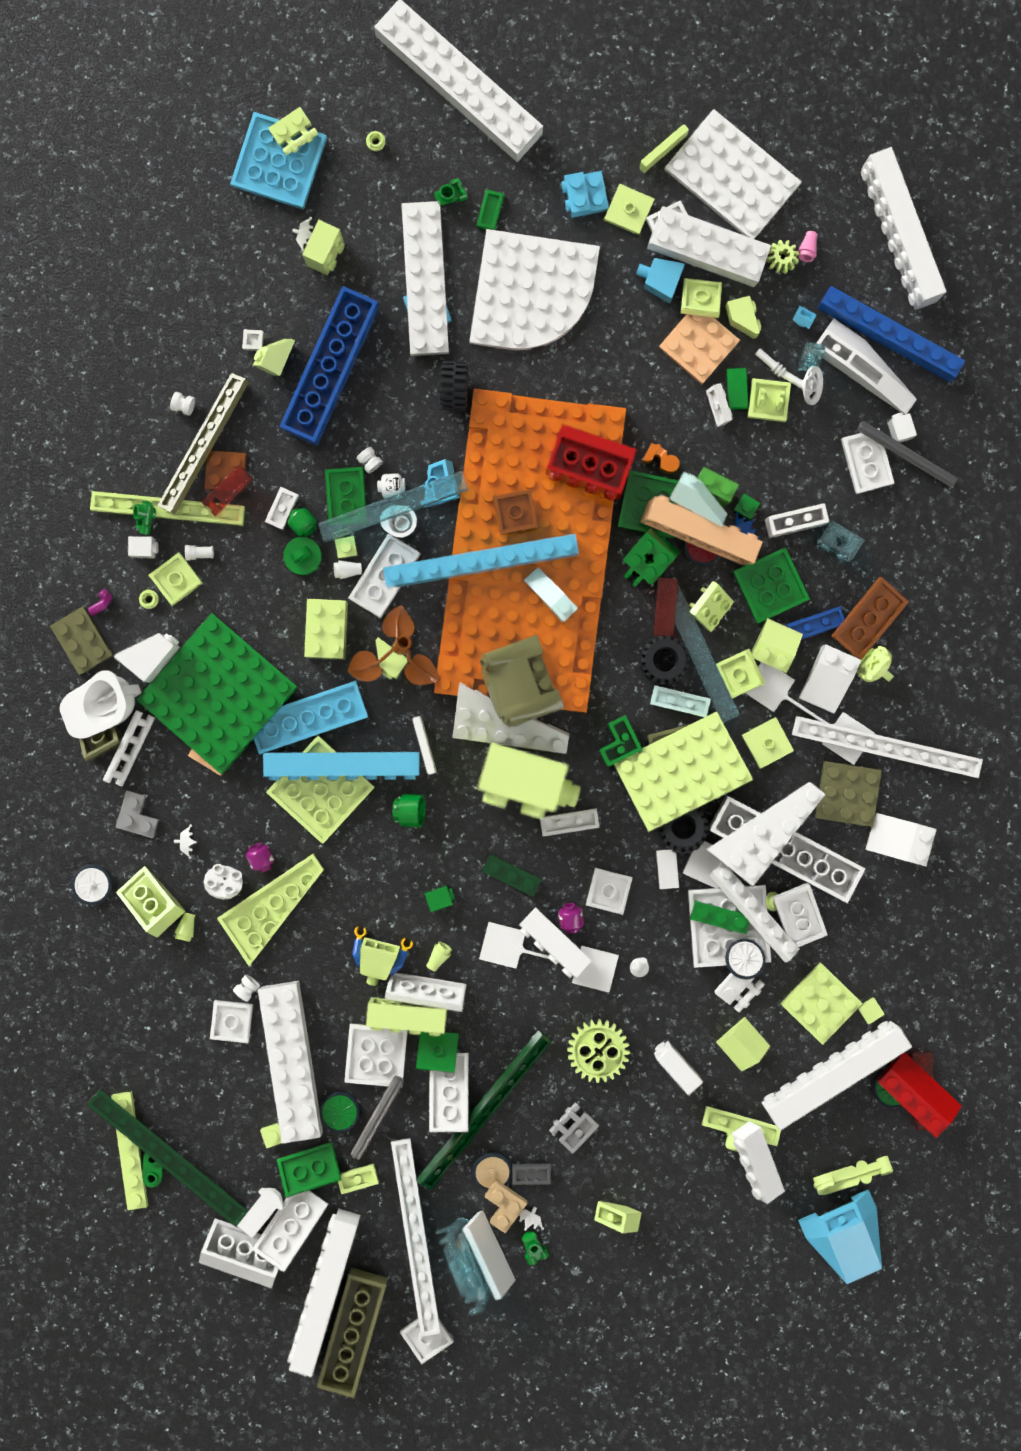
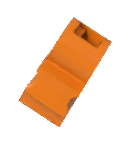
[641,443,680,474]

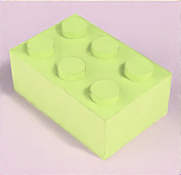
[304,599,348,660]

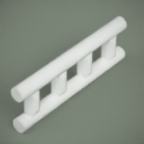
[103,710,155,787]

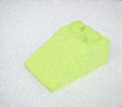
[116,866,185,938]

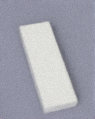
[540,808,600,836]

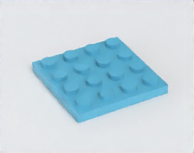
[230,112,327,210]

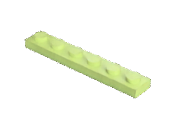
[111,1091,148,1210]

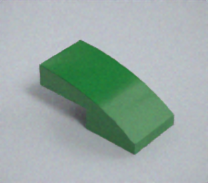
[726,368,748,410]

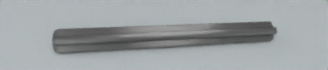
[857,421,957,487]

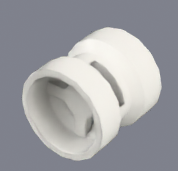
[170,392,195,416]
[356,447,383,474]
[233,974,260,1002]

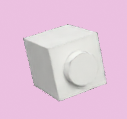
[887,412,917,442]
[128,536,159,558]

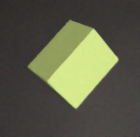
[716,1017,770,1071]

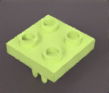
[747,378,791,422]
[689,581,734,632]

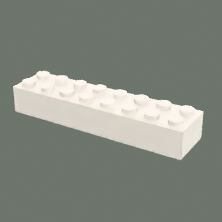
[861,147,946,310]
[708,796,865,903]
[258,981,323,1143]
[761,1021,912,1130]
[287,1209,360,1377]

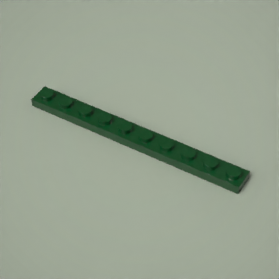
[416,1030,552,1190]
[86,1089,248,1227]

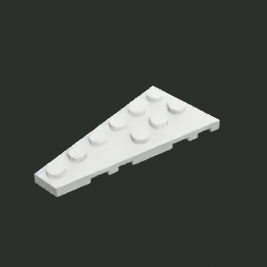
[453,682,569,754]
[707,782,825,886]

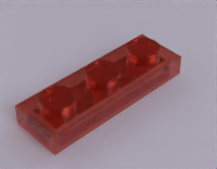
[654,578,679,637]

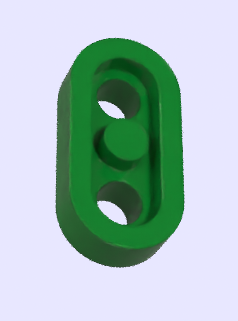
[142,1153,164,1188]

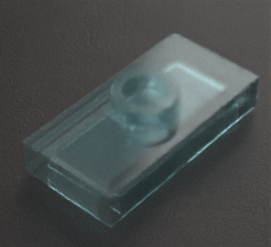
[798,342,825,371]

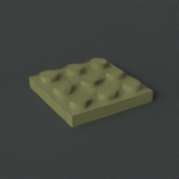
[815,761,882,827]

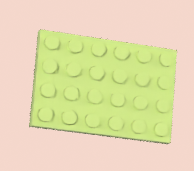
[614,712,753,832]

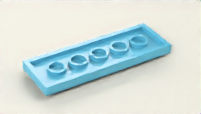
[254,681,368,755]

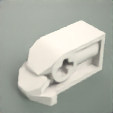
[238,1188,284,1238]

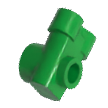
[434,178,468,206]
[133,501,156,535]
[522,1231,549,1265]

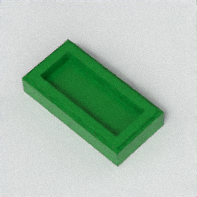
[476,189,504,230]

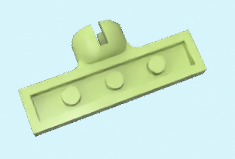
[702,1106,781,1152]

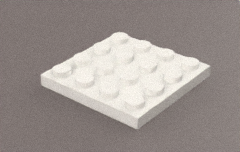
[688,885,771,968]

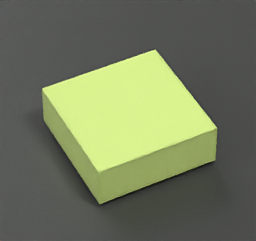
[858,997,885,1025]

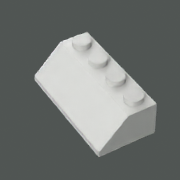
[199,1218,279,1288]

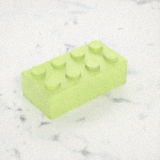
[366,997,447,1036]

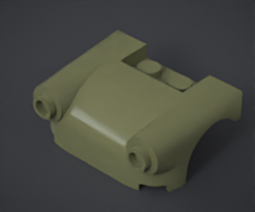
[480,635,565,727]

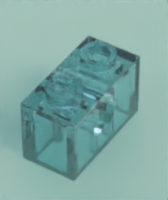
[817,520,864,562]

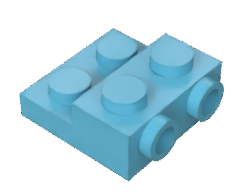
[561,171,609,218]

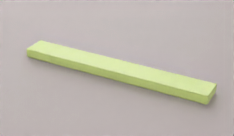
[90,491,245,526]

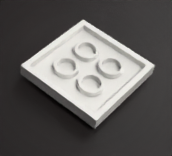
[345,1023,408,1088]

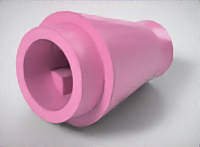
[798,231,818,262]

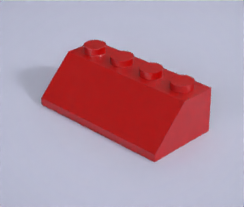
[877,1052,962,1138]

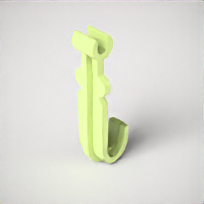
[813,1156,893,1195]

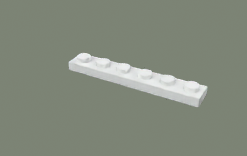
[709,862,799,963]

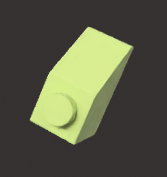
[254,339,295,376]
[376,638,408,680]
[595,1201,641,1233]

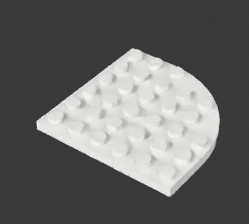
[469,229,600,350]

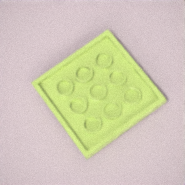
[266,736,375,844]

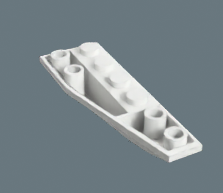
[812,319,917,415]

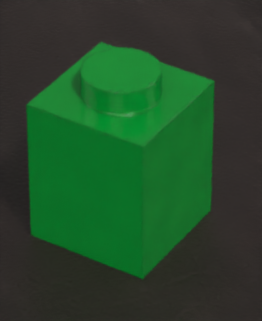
[425,885,455,912]

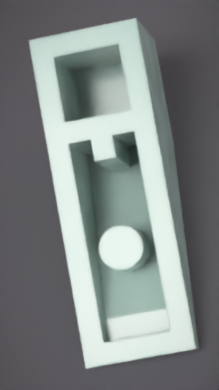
[670,472,727,527]
[524,567,578,623]

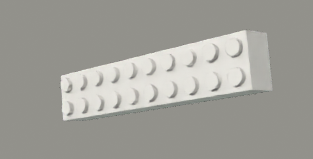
[374,0,543,162]

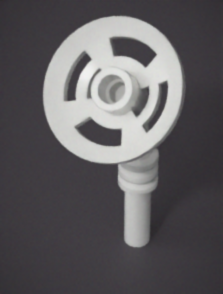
[755,348,823,405]

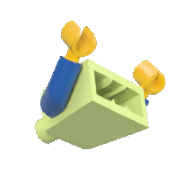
[352,927,413,986]

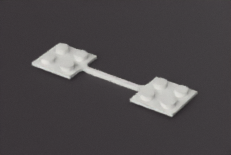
[746,662,875,765]
[479,922,619,992]

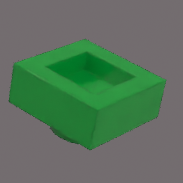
[733,494,760,521]

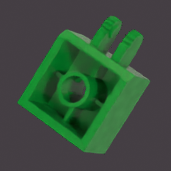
[623,527,680,587]

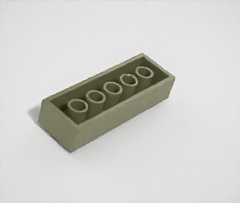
[317,1267,388,1398]

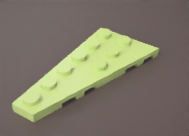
[217,853,324,966]

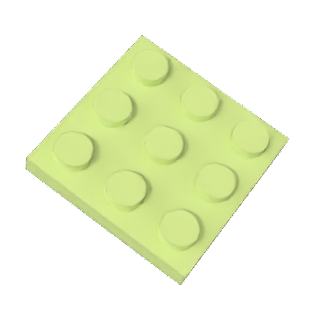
[780,963,863,1045]

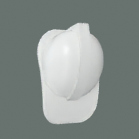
[60,671,141,738]

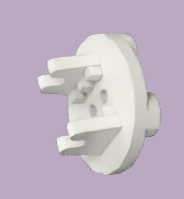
[204,864,243,899]

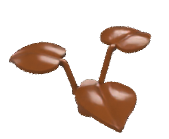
[348,605,438,686]

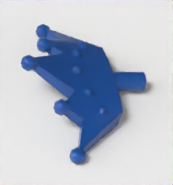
[735,513,760,538]

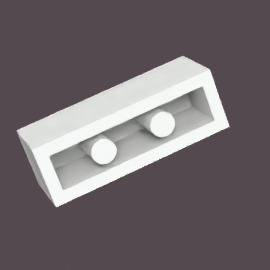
[765,503,829,538]

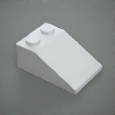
[799,645,861,714]
[865,813,936,866]

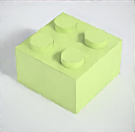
[302,220,345,276]

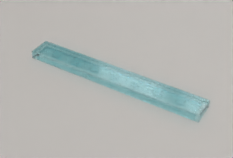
[318,471,469,543]
[657,577,739,723]

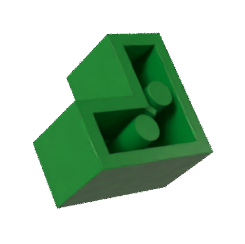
[598,715,642,767]

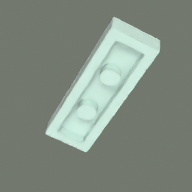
[650,686,711,717]

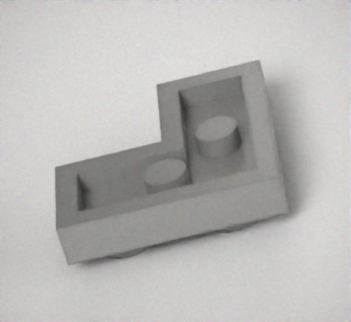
[116,790,159,838]

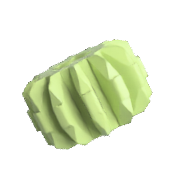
[766,240,799,274]

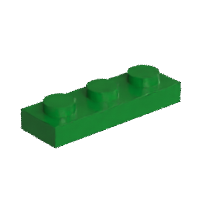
[690,900,750,934]

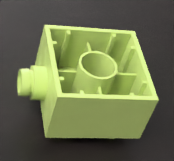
[478,743,581,819]

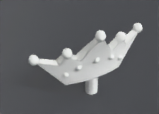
[293,217,313,251]
[174,824,197,859]
[519,1207,544,1231]

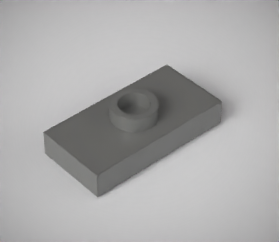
[512,1163,551,1185]

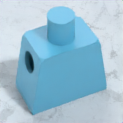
[636,258,685,303]

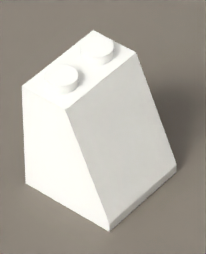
[114,633,181,683]

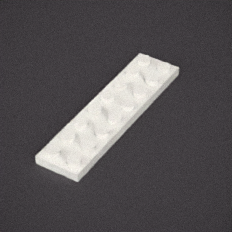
[402,201,449,356]

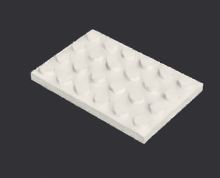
[664,109,801,239]

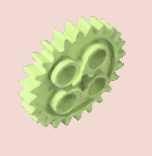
[567,1019,630,1083]

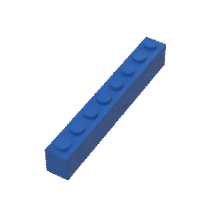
[817,286,965,382]

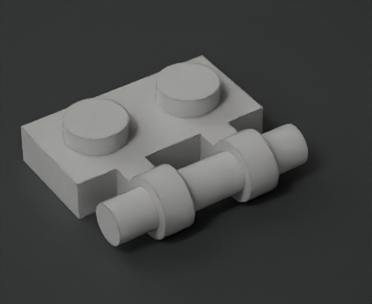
[549,1102,599,1154]

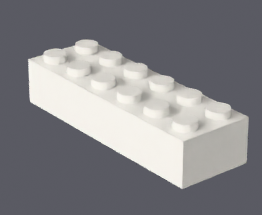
[647,206,771,287]

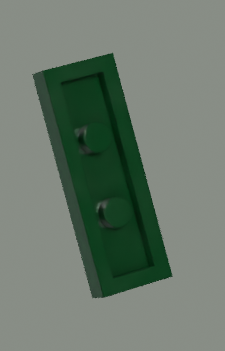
[482,854,542,897]

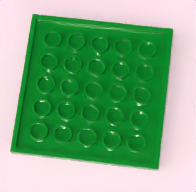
[136,613,298,775]

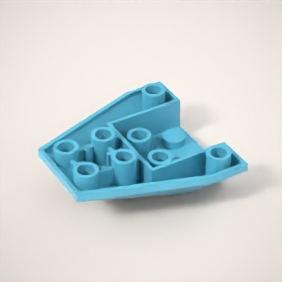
[798,1189,882,1284]

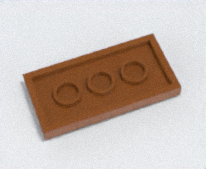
[831,577,909,660]

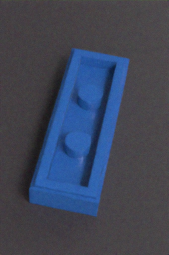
[785,606,845,640]

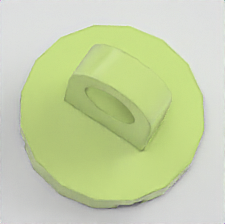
[857,646,894,682]

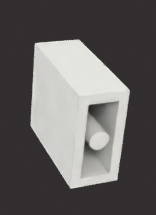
[654,1041,703,1095]

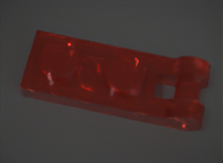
[202,465,254,517]

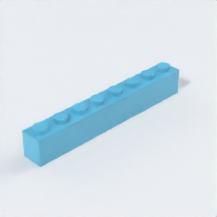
[263,752,420,780]

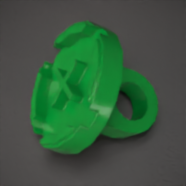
[283,537,322,575]

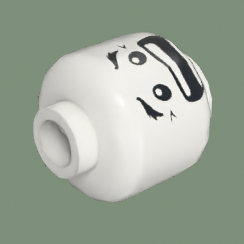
[377,474,405,499]

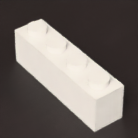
[519,908,592,978]
[732,1121,785,1204]

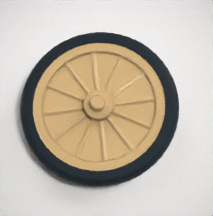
[472,1153,512,1190]

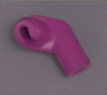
[88,589,112,616]

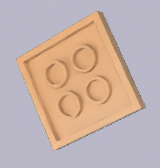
[659,314,740,385]

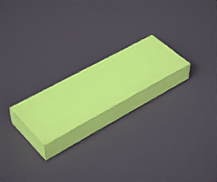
[640,124,689,173]

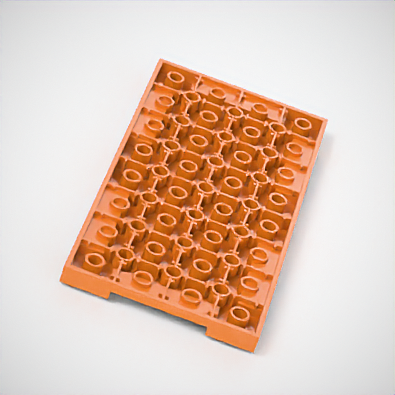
[434,389,626,713]

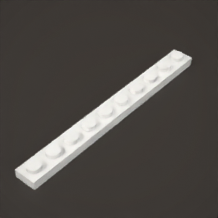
[792,716,983,778]
[391,1138,440,1337]

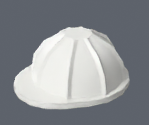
[380,506,417,538]

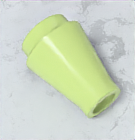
[175,912,195,942]
[426,942,452,972]

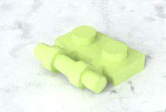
[268,107,318,156]

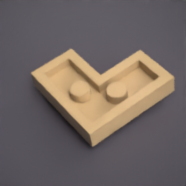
[485,1179,527,1233]

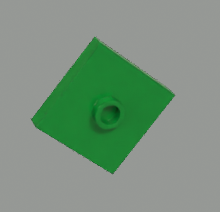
[416,1032,459,1073]

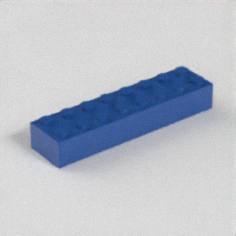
[280,286,380,446]

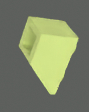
[725,296,761,338]

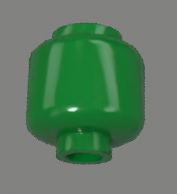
[288,508,317,537]

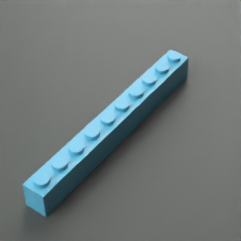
[383,534,579,589]

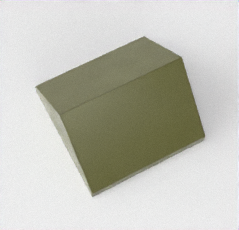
[79,725,123,761]

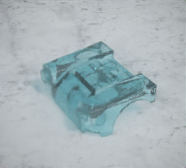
[436,1218,491,1315]

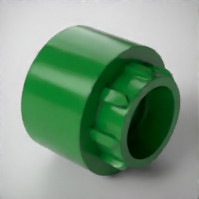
[392,794,425,828]

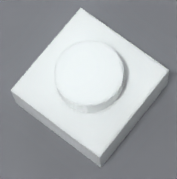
[242,329,264,351]

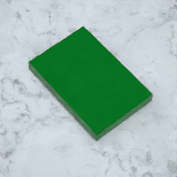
[325,467,368,527]
[276,1142,342,1198]

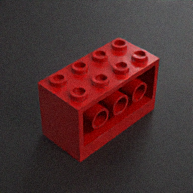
[546,424,636,501]

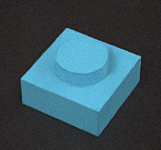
[793,306,817,329]

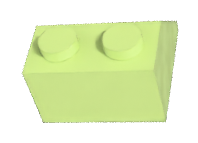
[751,618,803,673]

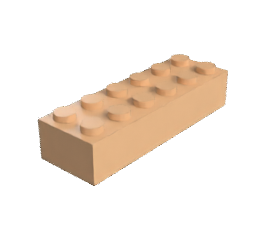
[640,496,762,566]

